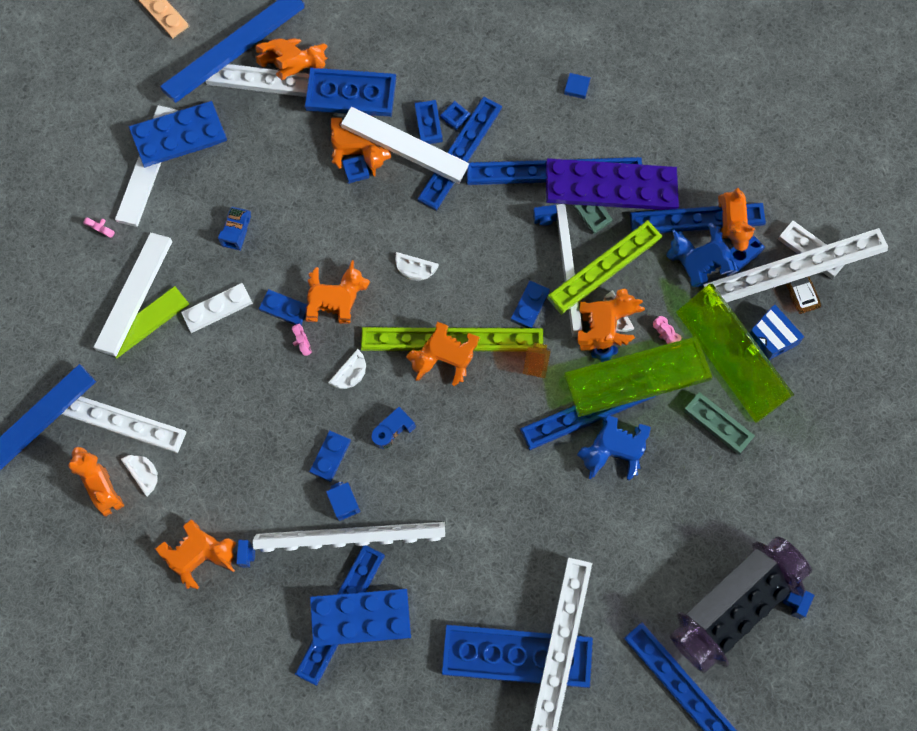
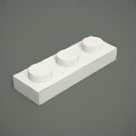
[778,221,844,280]
[181,283,253,333]

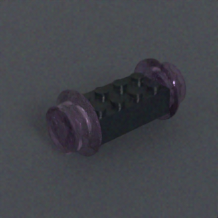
[670,536,812,673]

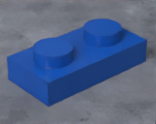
[415,100,443,144]
[511,280,550,328]
[259,289,308,325]
[309,430,351,482]

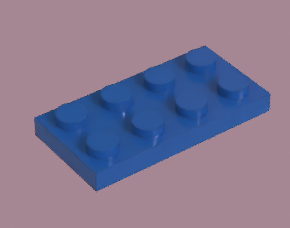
[305,68,396,117]
[129,101,227,168]
[310,589,411,647]

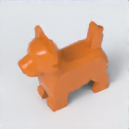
[256,38,327,80]
[331,116,392,177]
[718,188,755,251]
[306,260,370,324]
[578,289,645,351]
[406,322,480,386]
[68,447,124,517]
[155,519,236,589]

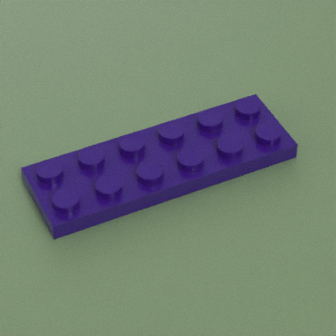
[546,158,679,210]

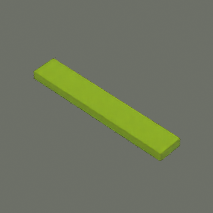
[547,220,663,315]

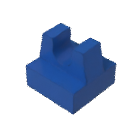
[782,590,815,619]

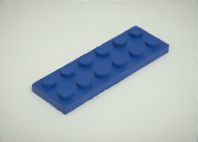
[442,625,593,688]

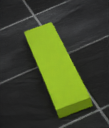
[115,286,189,359]

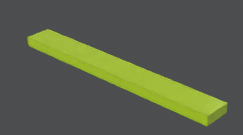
[361,327,543,352]

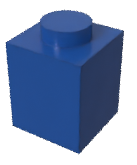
[326,482,361,521]

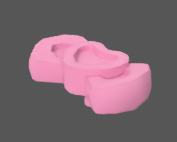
[83,217,115,238]
[653,316,682,346]
[292,324,312,356]

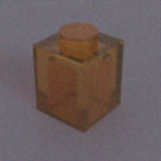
[523,342,551,378]

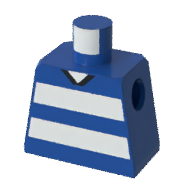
[745,305,804,360]

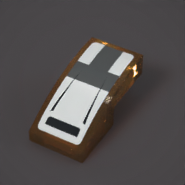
[785,276,821,314]

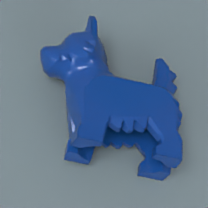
[666,223,738,288]
[577,415,651,480]

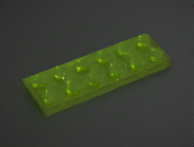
[676,284,794,423]
[564,336,713,417]

